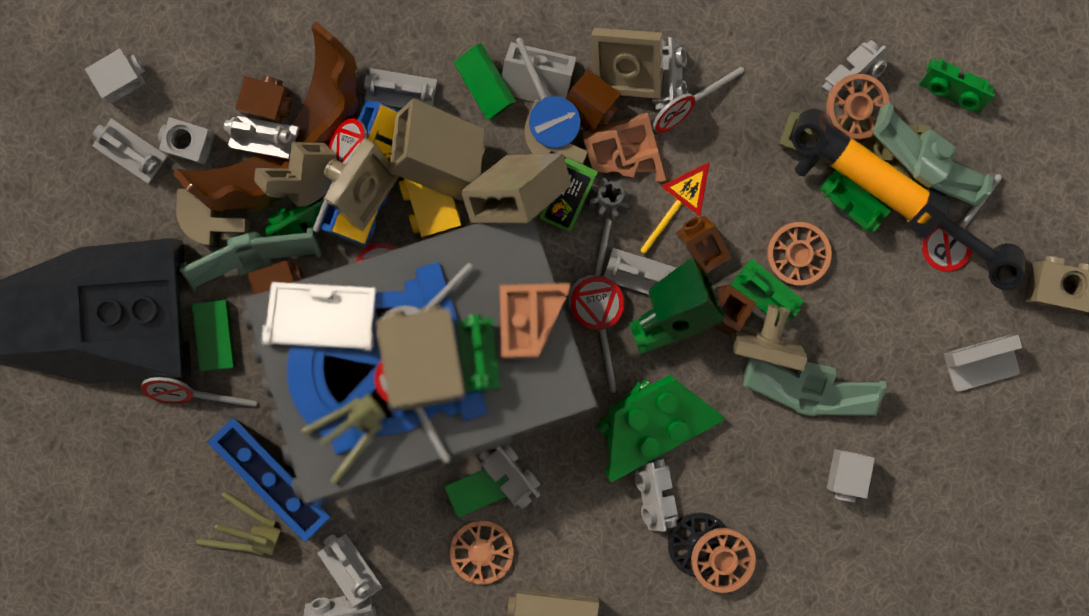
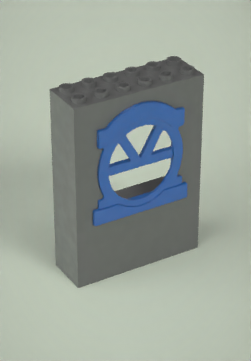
[242,219,597,508]

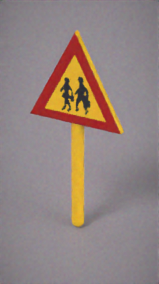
[641,162,710,254]

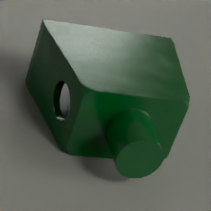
[638,257,725,340]

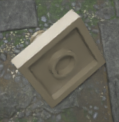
[591,28,663,99]
[324,139,399,231]
[730,304,807,371]

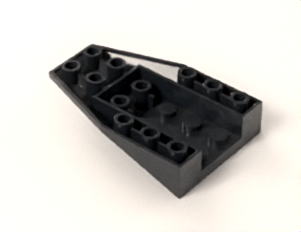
[0,238,192,383]

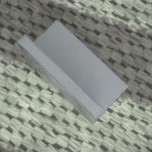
[502,42,576,102]
[943,335,1022,392]

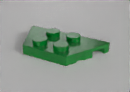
[604,375,725,483]

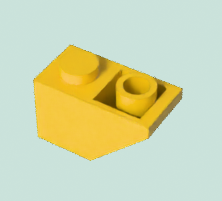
[399,178,463,239]

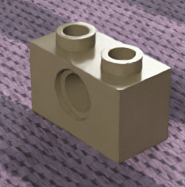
[1025,256,1089,316]

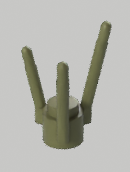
[302,394,386,484]
[196,492,281,556]

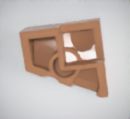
[582,112,666,182]

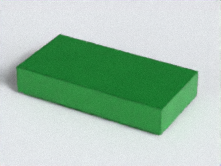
[453,43,516,121]
[192,300,236,372]
[444,469,509,518]

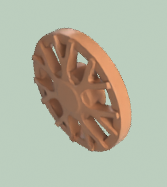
[826,74,890,139]
[767,222,832,286]
[450,520,514,584]
[691,528,756,593]

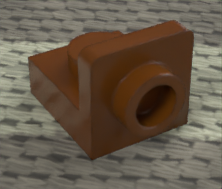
[676,216,732,273]

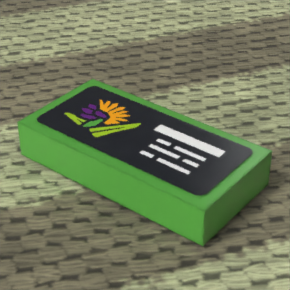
[540,157,598,232]

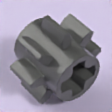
[588,178,631,223]

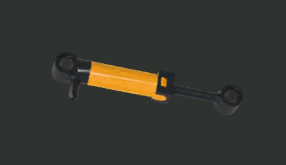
[792,109,1025,290]

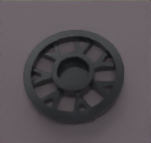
[668,512,732,577]

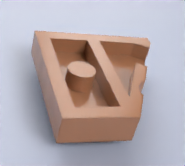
[499,283,570,359]

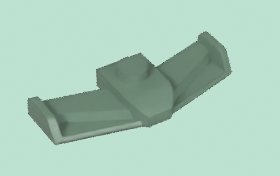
[872,102,994,207]
[179,228,322,292]
[743,357,887,417]

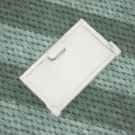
[262,282,376,351]

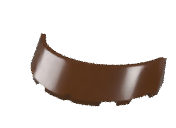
[173,22,359,212]

